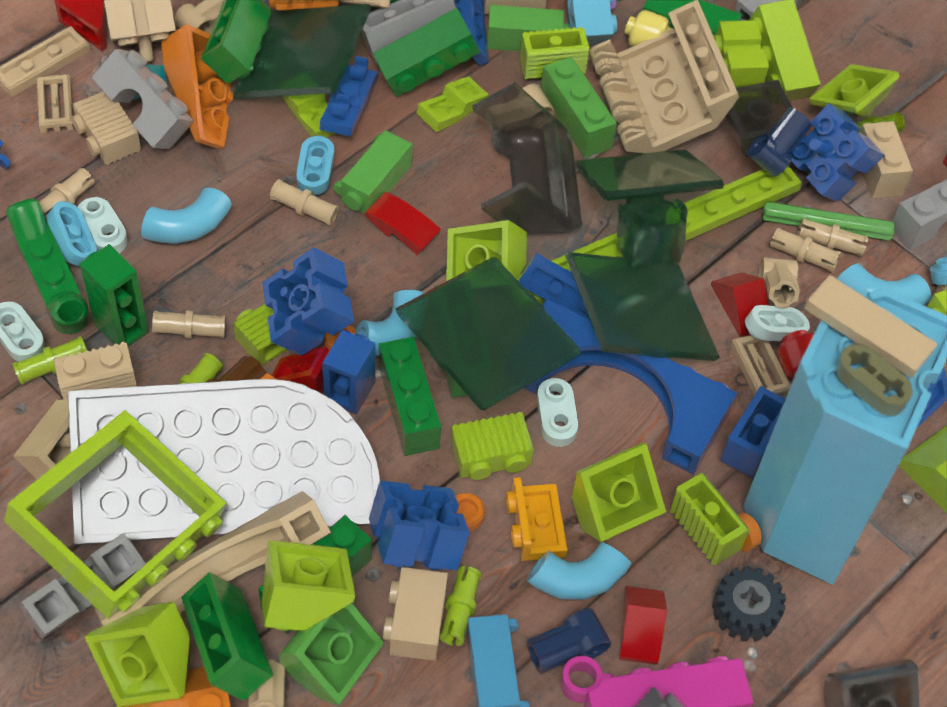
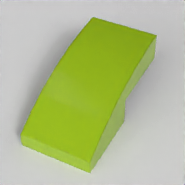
[280,76,335,138]
[416,76,489,132]

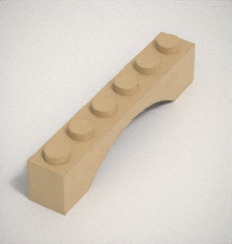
[95,491,331,626]

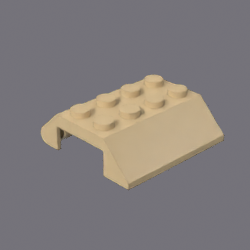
[589,0,739,154]

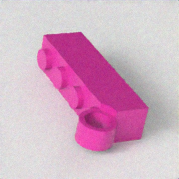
[560,656,754,707]

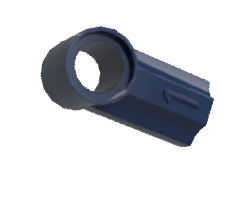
[748,107,813,177]
[527,608,612,674]

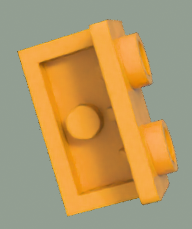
[506,477,568,561]

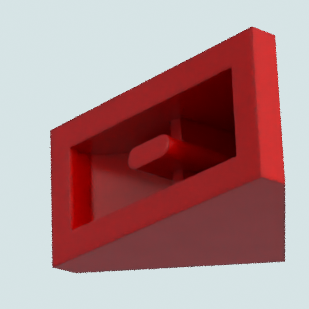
[54,0,108,51]
[711,272,769,338]
[271,346,330,394]
[619,586,667,665]

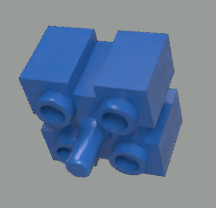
[791,103,885,202]
[262,247,354,355]
[369,481,470,571]

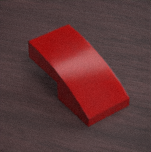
[364,192,441,255]

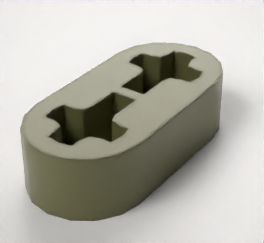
[835,344,913,416]

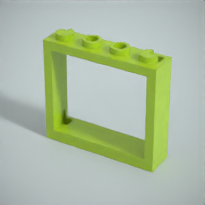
[4,410,226,619]

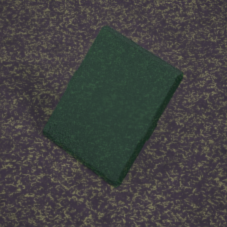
[234,4,370,99]
[576,149,724,201]
[565,252,720,361]
[395,257,581,411]

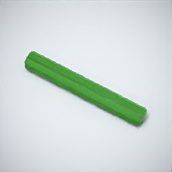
[763,202,895,240]

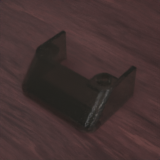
[472,82,582,234]

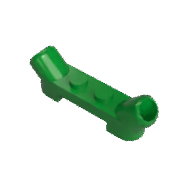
[5,198,88,335]

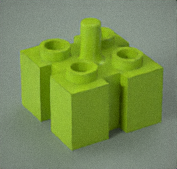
[713,20,769,112]

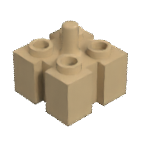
[104,0,176,62]

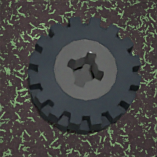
[712,566,786,642]

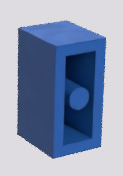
[323,330,376,415]
[720,386,786,478]

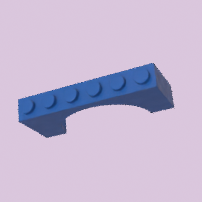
[504,299,737,475]

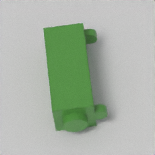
[487,5,569,51]
[333,130,413,214]

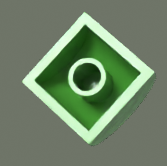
[279,603,384,705]

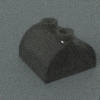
[725,80,793,159]
[824,658,919,707]

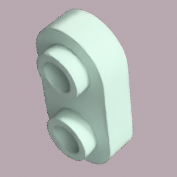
[78,197,128,253]
[0,302,45,362]
[745,305,810,341]
[537,378,578,447]

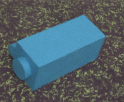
[466,614,530,707]

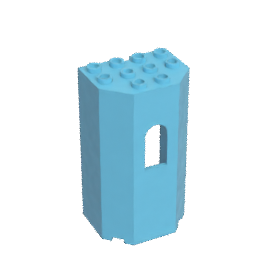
[743,288,947,585]

